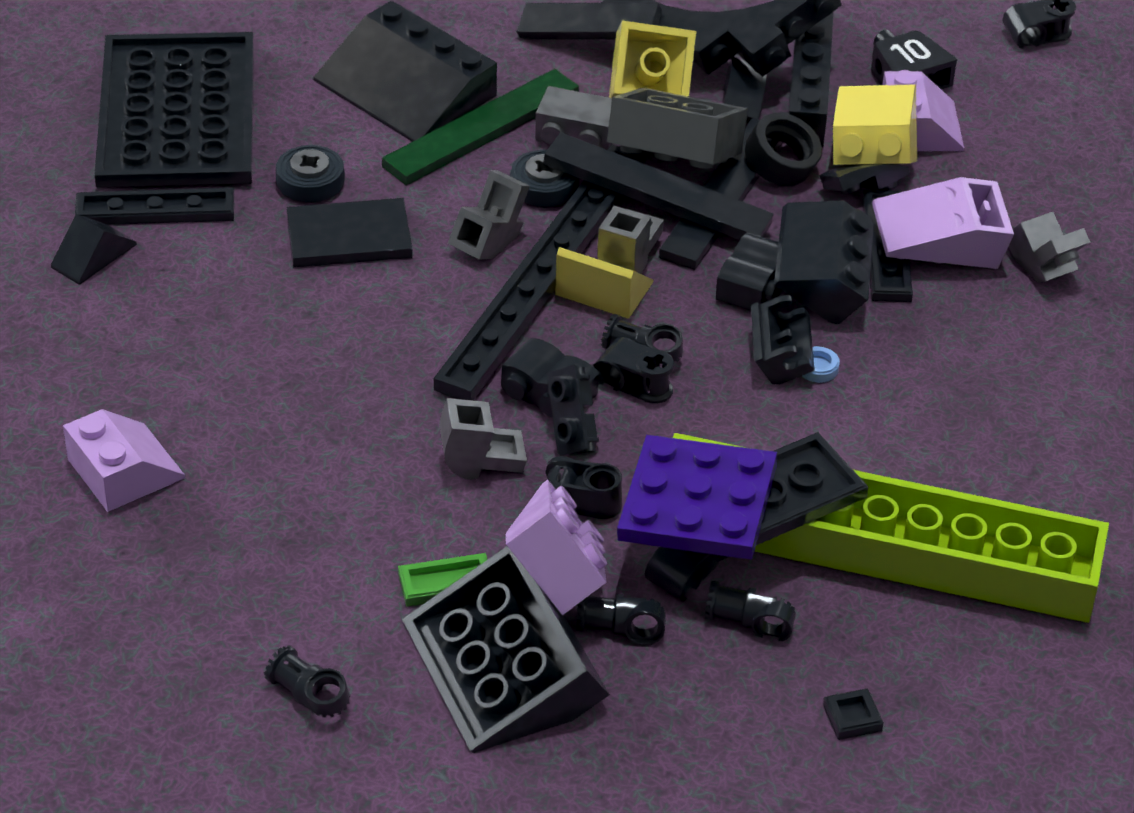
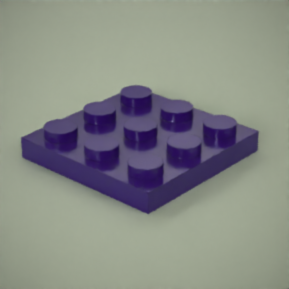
[617,435,777,560]

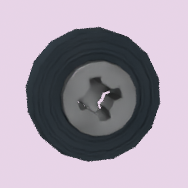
[276,145,345,203]
[510,149,579,207]

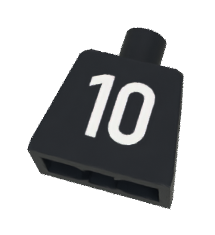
[871,30,957,90]

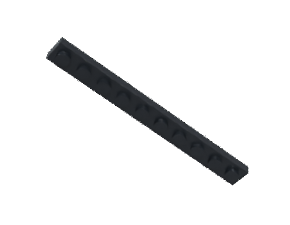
[433,144,646,401]

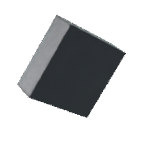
[823,688,884,740]

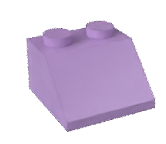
[883,70,964,151]
[63,409,185,512]

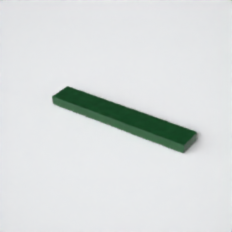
[382,69,579,186]

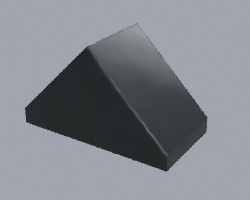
[51,214,137,285]

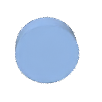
[802,346,840,383]

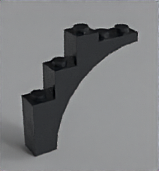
[601,0,842,77]

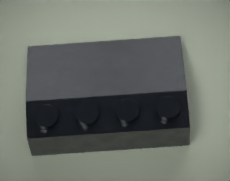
[313,0,497,142]
[402,546,610,753]

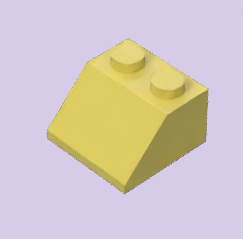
[609,21,696,98]
[833,84,917,165]

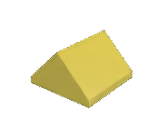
[555,247,654,319]

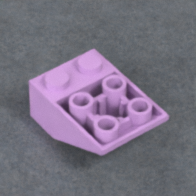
[872,177,1014,269]
[506,479,607,615]

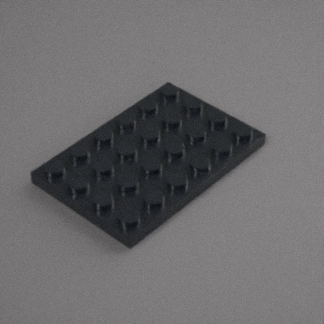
[94,32,254,187]

